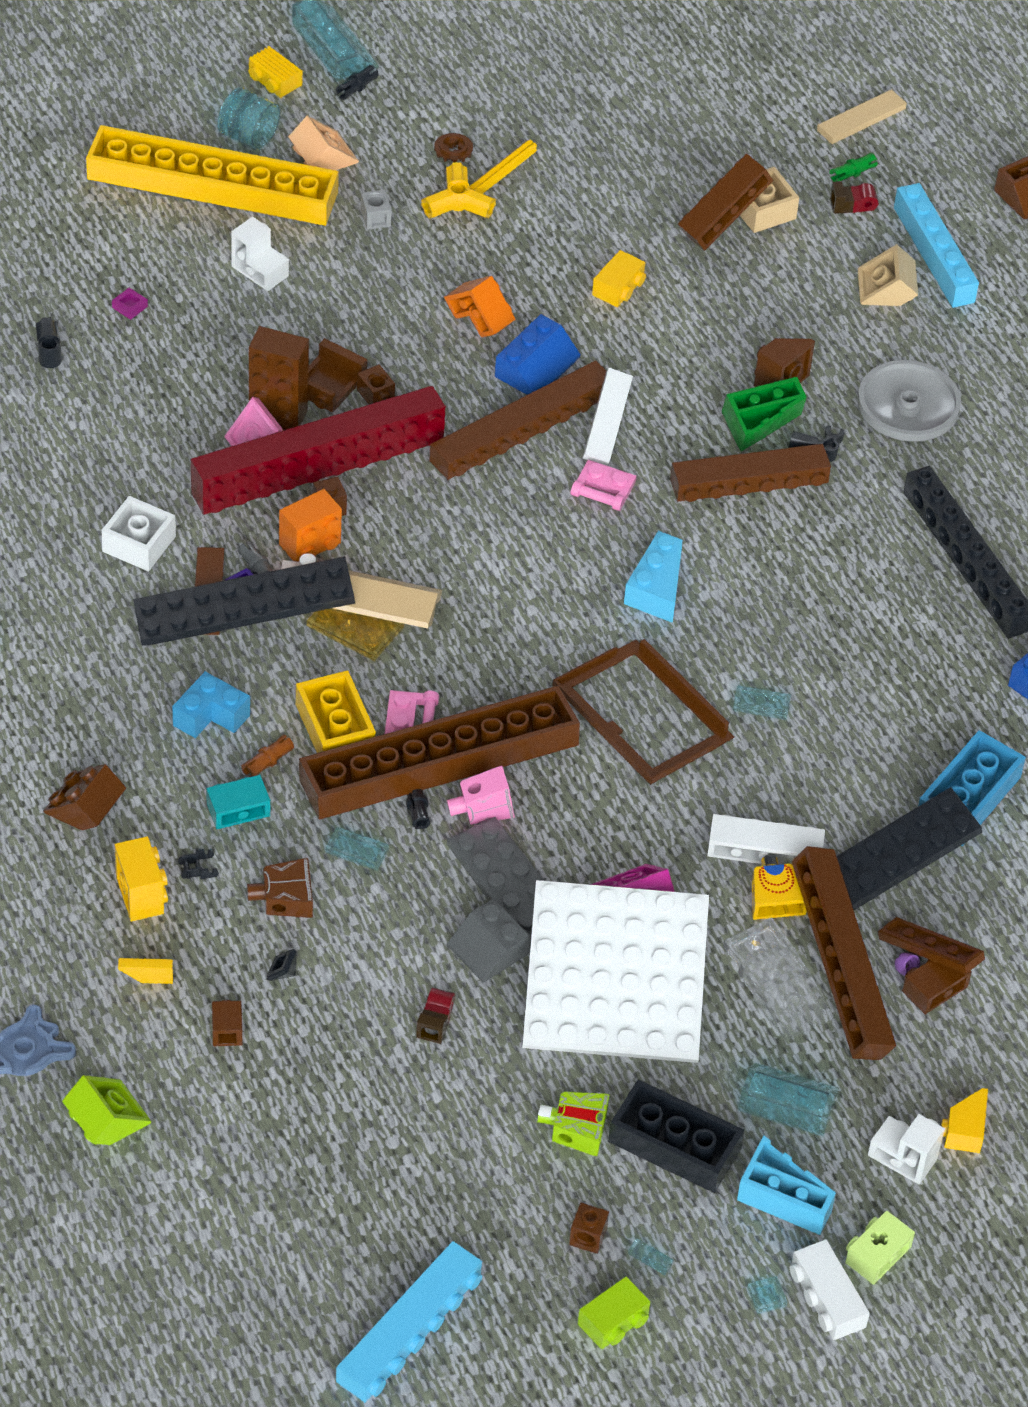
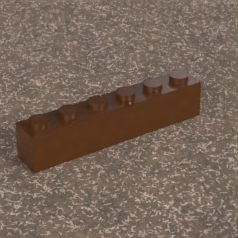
[670,444,831,502]

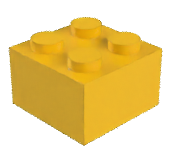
[114,836,168,921]

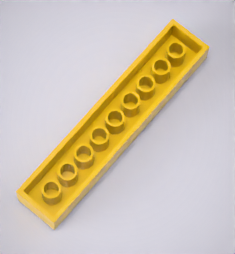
[86,125,339,226]

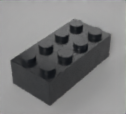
[608,1079,745,1193]

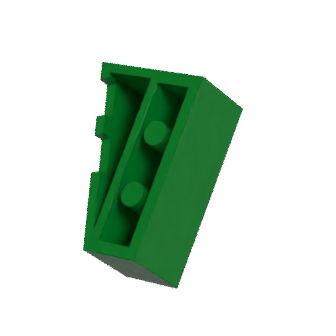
[722,377,807,452]

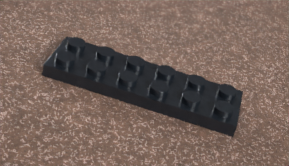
[836,787,983,910]

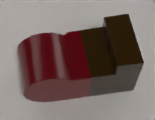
[830,181,879,214]
[416,987,455,1044]

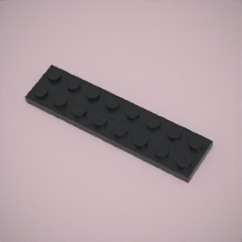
[133,556,355,646]

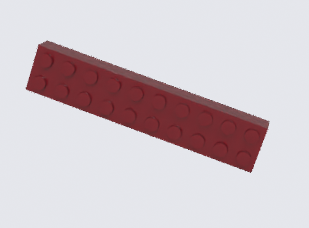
[191,385,446,515]

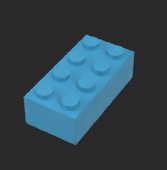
[918,730,1026,846]

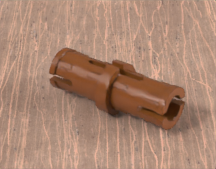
[241,735,294,777]

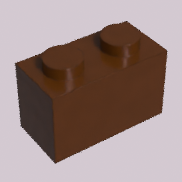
[902,959,972,1014]

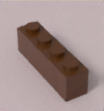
[678,153,774,251]

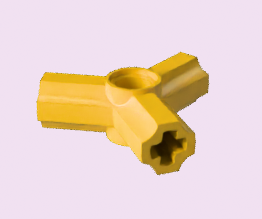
[421,163,496,219]

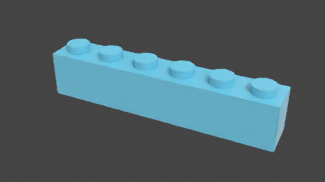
[894,183,979,308]
[336,1241,482,1403]

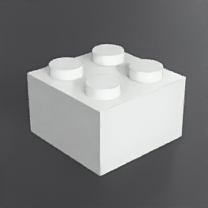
[102,496,176,571]

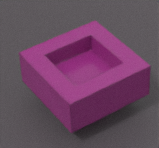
[112,288,148,320]

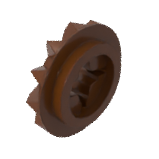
[434,133,473,163]

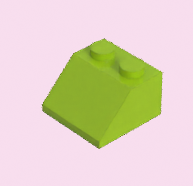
[62,1075,152,1145]

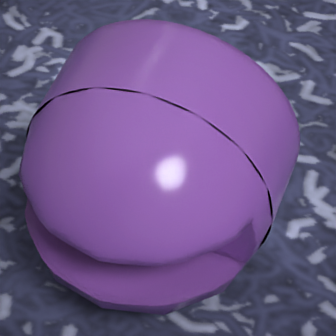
[895,953,920,976]

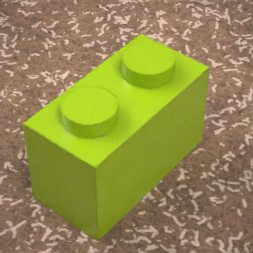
[578,1276,650,1350]

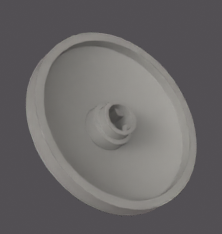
[858,360,961,442]

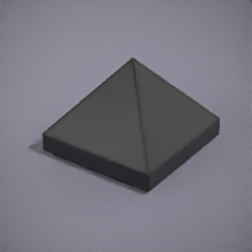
[266,949,297,981]

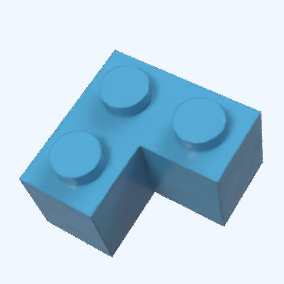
[172,671,250,738]

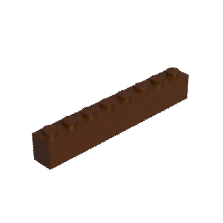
[429,360,606,480]
[791,846,896,1060]

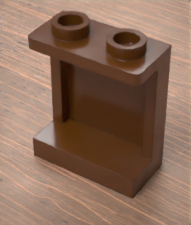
[308,338,367,413]

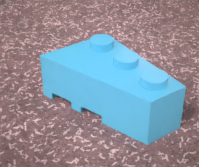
[624,531,683,623]
[737,1135,836,1235]

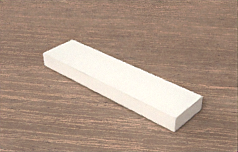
[583,368,633,466]

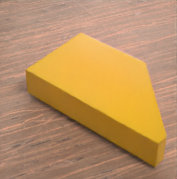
[118,958,173,984]

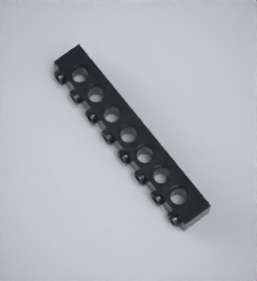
[903,465,1028,639]

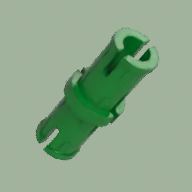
[829,153,878,182]

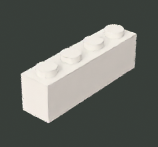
[707,814,825,865]

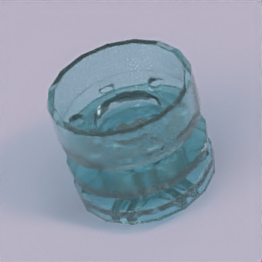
[217,87,280,151]

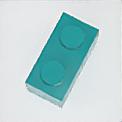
[206,775,270,830]

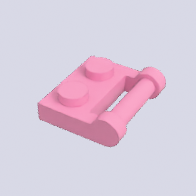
[571,460,636,511]
[385,690,439,734]

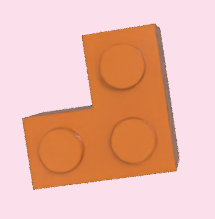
[444,276,516,337]

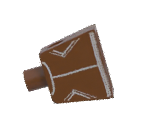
[247,858,313,918]

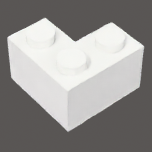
[231,216,289,291]
[868,1114,945,1185]

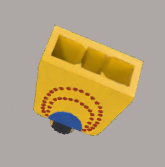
[752,855,807,920]

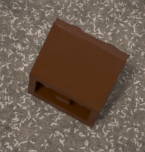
[994,156,1028,220]
[43,764,126,831]

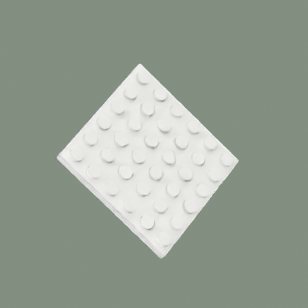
[522,880,709,1063]

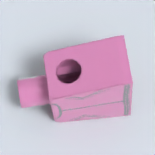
[447,766,515,825]

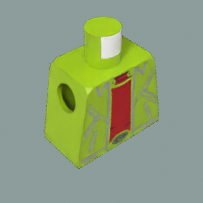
[537,1092,610,1156]

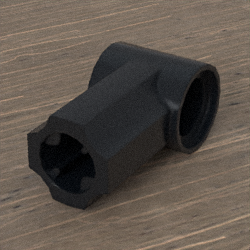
[36,317,62,368]

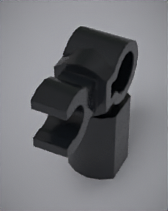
[789,425,845,462]

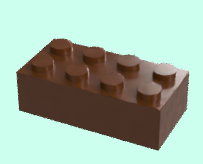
[249,326,309,430]

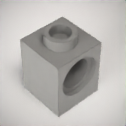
[361,190,392,230]

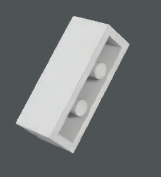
[790,1240,870,1340]

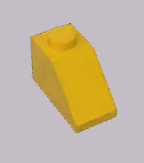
[941,1088,988,1153]

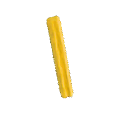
[470,140,537,194]

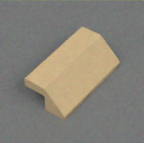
[333,570,442,628]

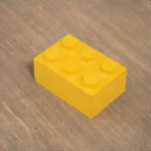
[295,670,376,753]

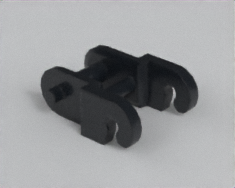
[178,849,218,879]

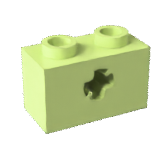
[845,1211,915,1285]

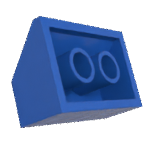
[495,314,581,395]

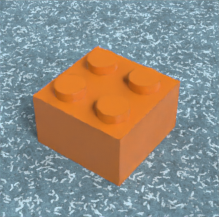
[279,489,342,562]

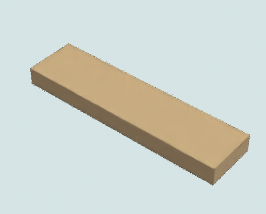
[817,89,907,144]

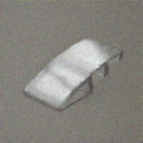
[723,918,833,1042]

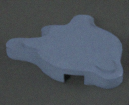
[0,1005,76,1076]

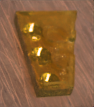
[307,608,404,661]

